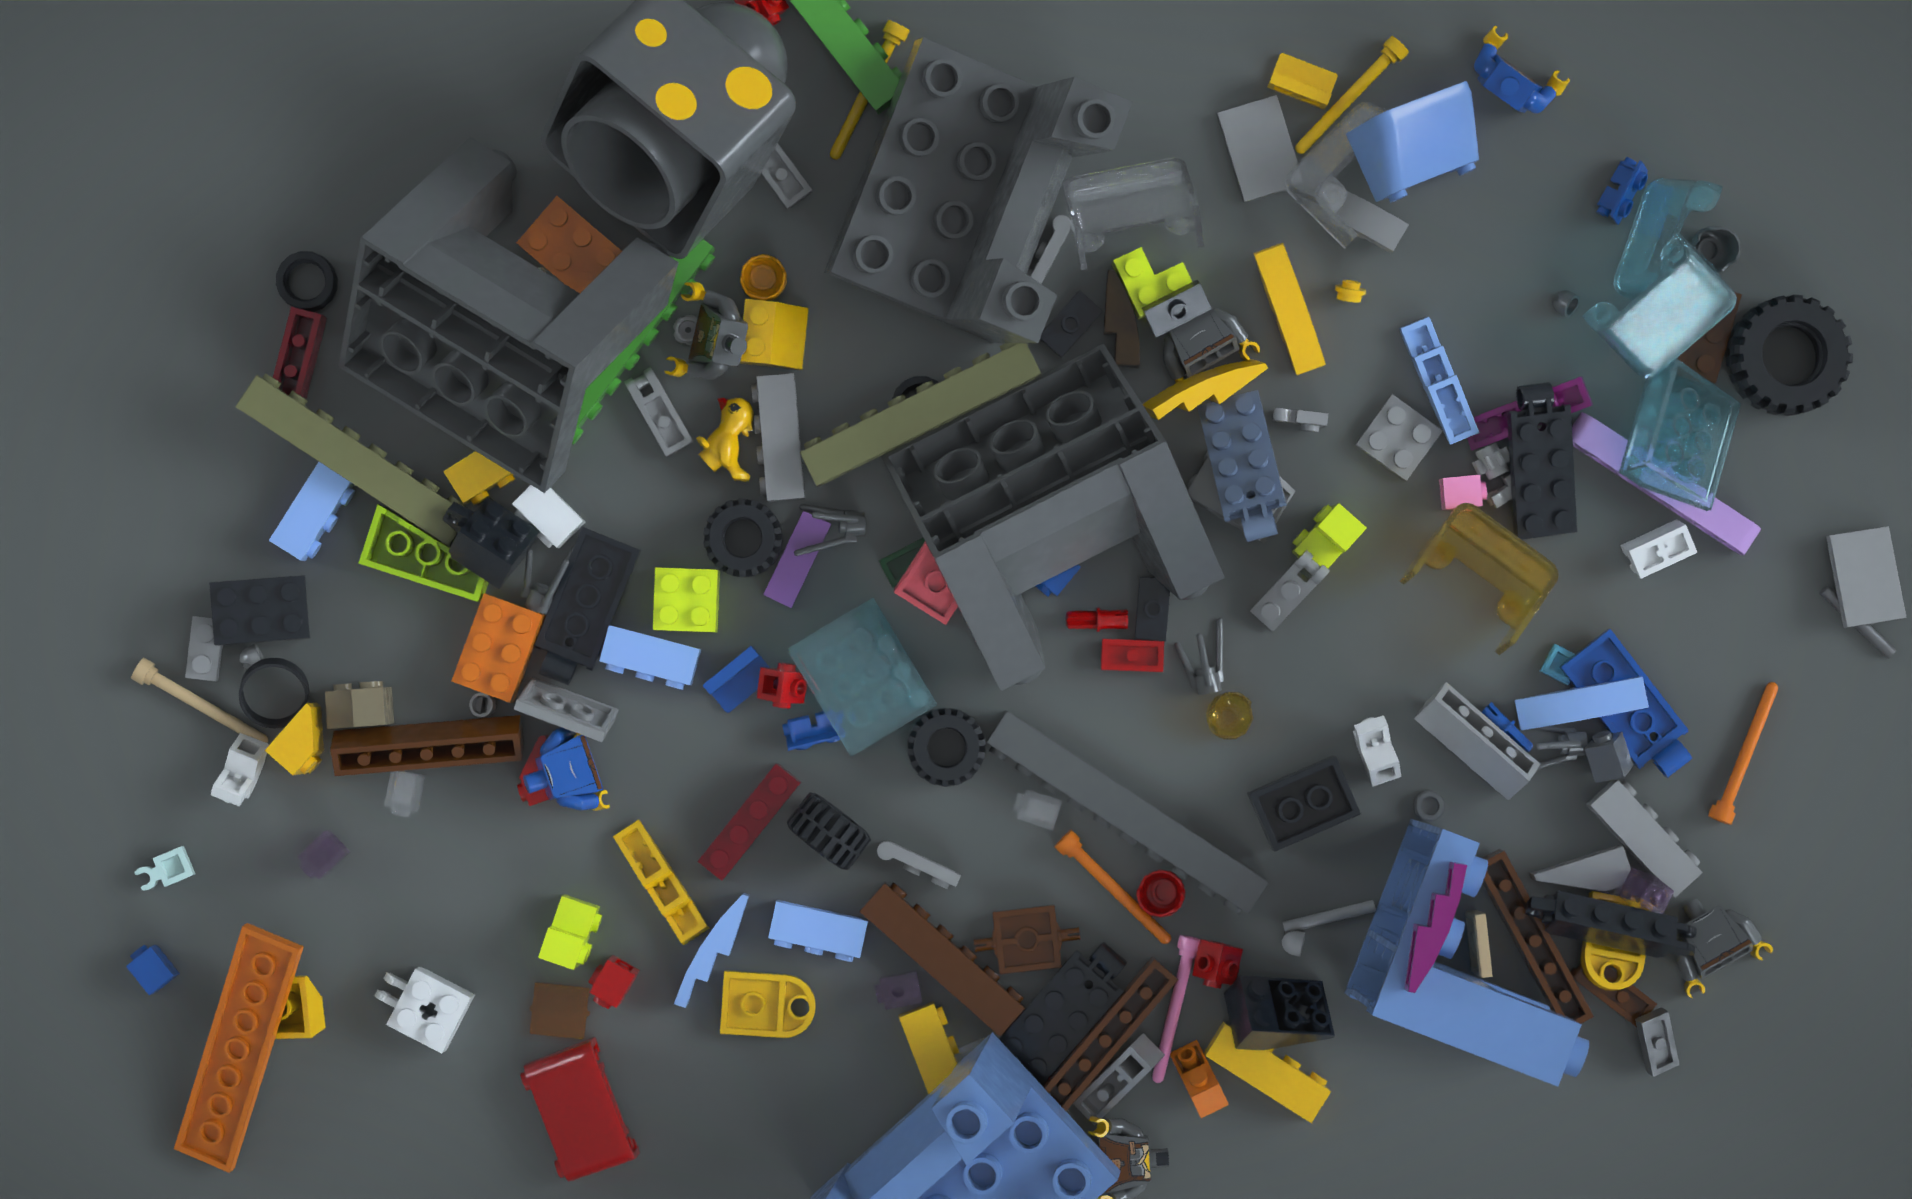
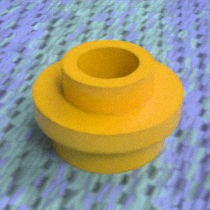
[1335,280,1366,303]

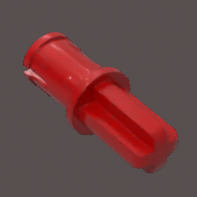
[1065,607,1128,632]

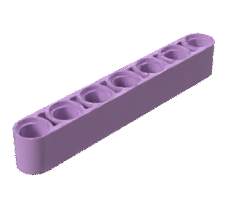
[1572,412,1761,556]

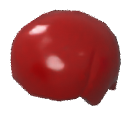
[1136,869,1186,918]

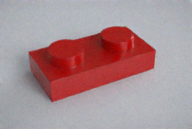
[1101,639,1165,672]

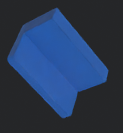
[703,646,770,713]

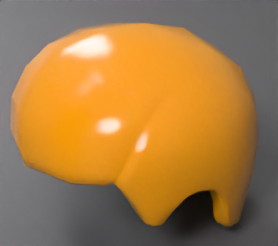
[740,254,787,301]

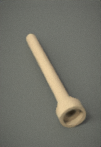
[131,657,268,743]

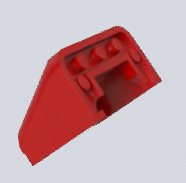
[520,1037,640,1182]

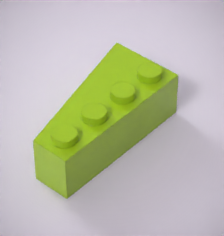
[358,504,489,602]

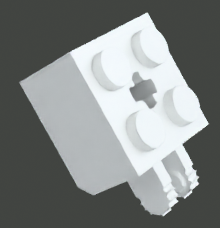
[375,967,475,1054]

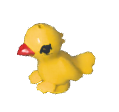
[696,397,754,482]

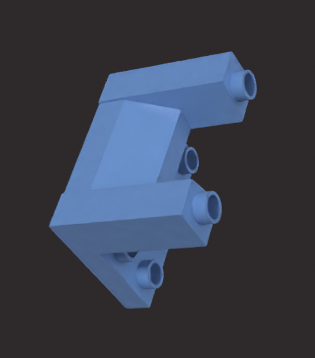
[1344,819,1589,1087]
[810,1032,1121,1199]

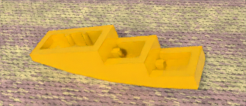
[1253,243,1326,375]
[1143,359,1268,420]
[613,820,710,945]

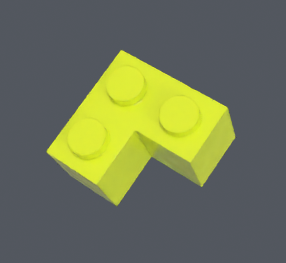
[1112,247,1192,320]
[1291,503,1367,568]
[538,894,603,970]

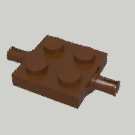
[974,905,1080,974]

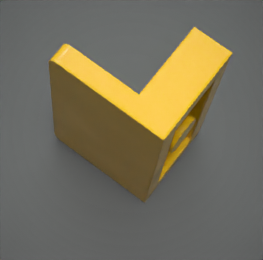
[1267,53,1338,110]

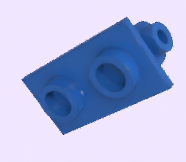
[1596,157,1648,225]
[782,708,849,751]

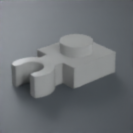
[1272,408,1329,432]

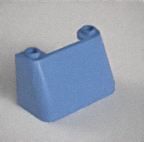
[1346,81,1479,203]

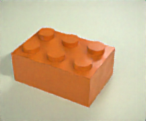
[516,196,622,293]
[451,593,546,703]

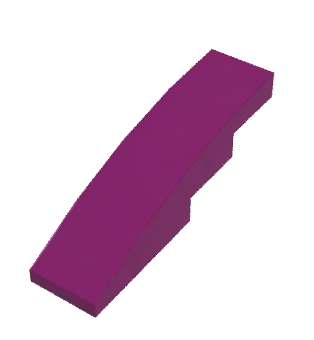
[1467,376,1593,451]
[1404,862,1467,993]

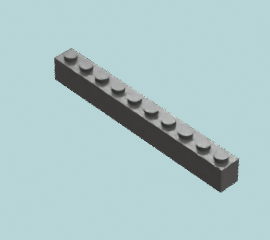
[987,711,1269,915]

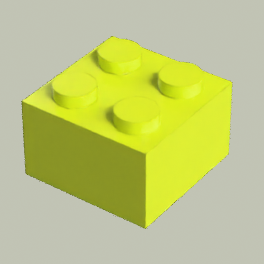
[653,567,720,633]

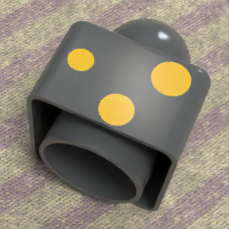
[541,0,796,259]

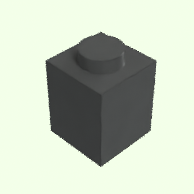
[1585,731,1633,783]

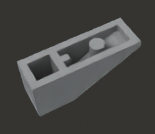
[1529,845,1635,895]
[1073,1033,1165,1126]

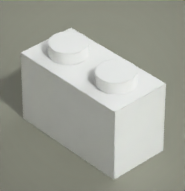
[512,485,585,549]

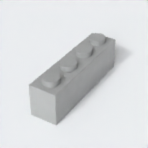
[751,373,805,502]
[1414,682,1540,800]
[1586,780,1703,898]

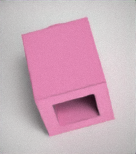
[1439,475,1487,510]

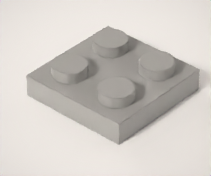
[1355,394,1443,481]

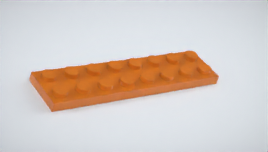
[174,923,304,1173]

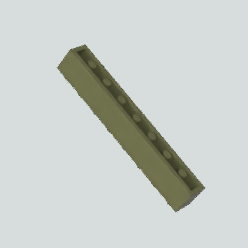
[800,343,1041,487]
[235,373,466,546]

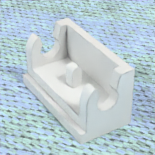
[1620,519,1697,579]

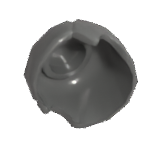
[1689,225,1741,273]

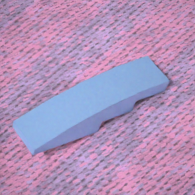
[1399,317,1479,445]
[1514,676,1649,731]
[674,893,750,1008]

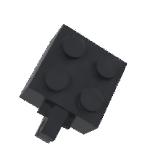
[443,497,539,589]

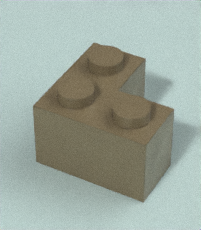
[325,681,394,729]

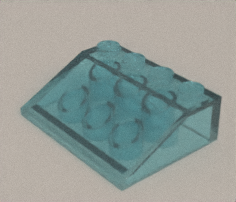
[1619,358,1741,511]
[787,598,937,757]

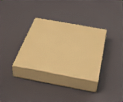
[1465,910,1493,978]

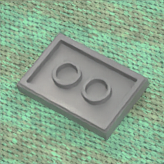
[1217,95,1304,203]
[1826,526,1907,628]
[514,677,619,742]

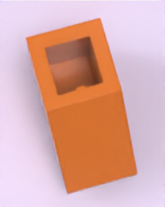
[1170,1040,1229,1118]

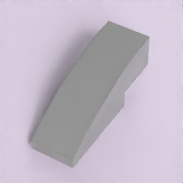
[1310,181,1409,254]

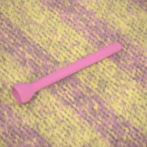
[1152,935,1200,1083]

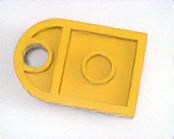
[1581,891,1653,991]
[720,970,816,1038]

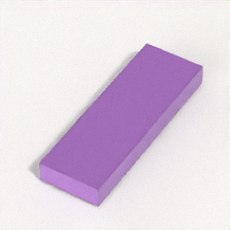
[763,511,832,608]

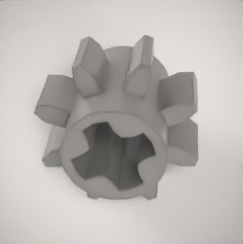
[1472,442,1510,480]

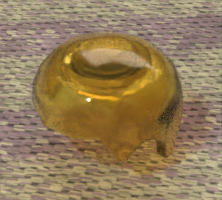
[1206,692,1254,739]

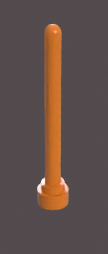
[1708,682,1778,825]
[1054,829,1171,944]

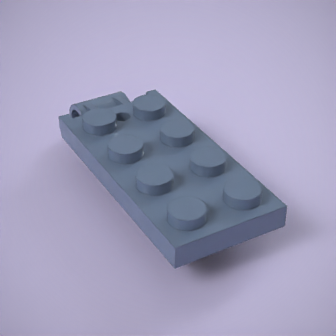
[1197,390,1287,542]

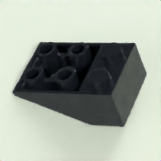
[1224,975,1335,1050]

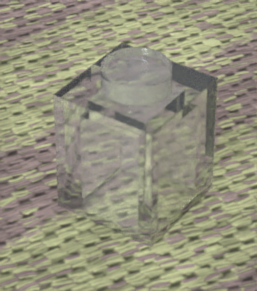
[384,771,426,817]
[1013,789,1062,830]

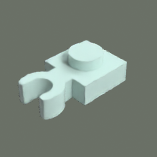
[135,846,195,891]

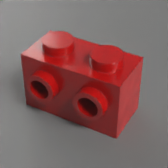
[588,955,640,1009]

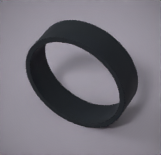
[239,658,309,729]

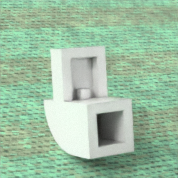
[1353,715,1402,787]
[210,733,269,807]

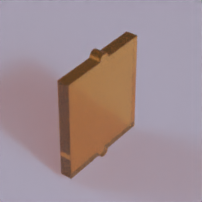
[529,982,590,1039]

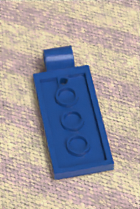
[1559,629,1692,778]

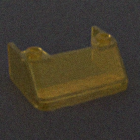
[1399,503,1559,655]

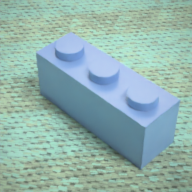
[269,462,355,561]
[599,625,701,690]
[768,900,868,962]

